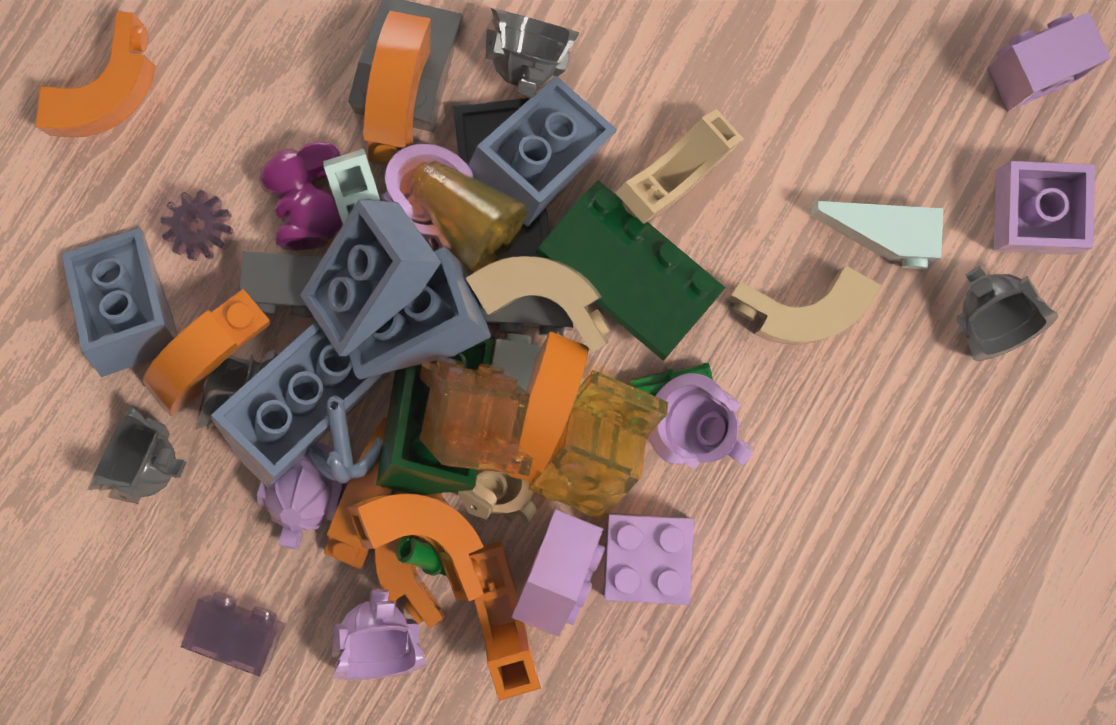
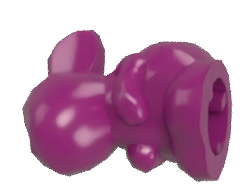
[259,141,343,251]

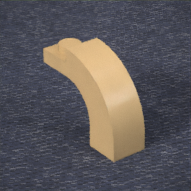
[615,109,744,224]
[466,256,611,353]
[727,265,882,345]

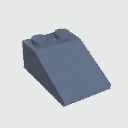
[468,76,617,226]
[300,200,441,356]
[62,227,177,377]
[349,247,491,379]

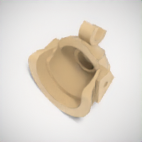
[458,422,537,523]

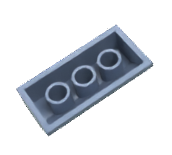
[210,321,390,488]

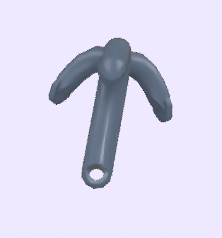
[309,396,383,484]

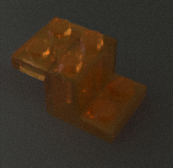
[420,358,533,476]

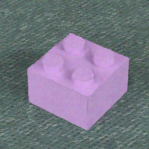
[987,12,1111,112]
[994,161,1095,255]
[511,509,605,637]
[603,513,694,605]

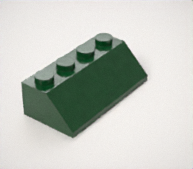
[535,180,726,361]
[376,336,495,495]

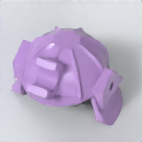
[382,144,473,250]
[647,373,753,469]
[257,442,349,550]
[332,589,426,680]

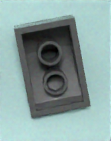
[348,0,463,132]

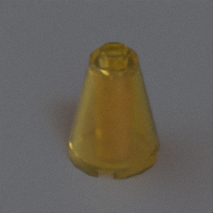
[409,160,528,272]

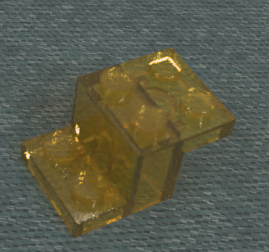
[528,370,669,519]

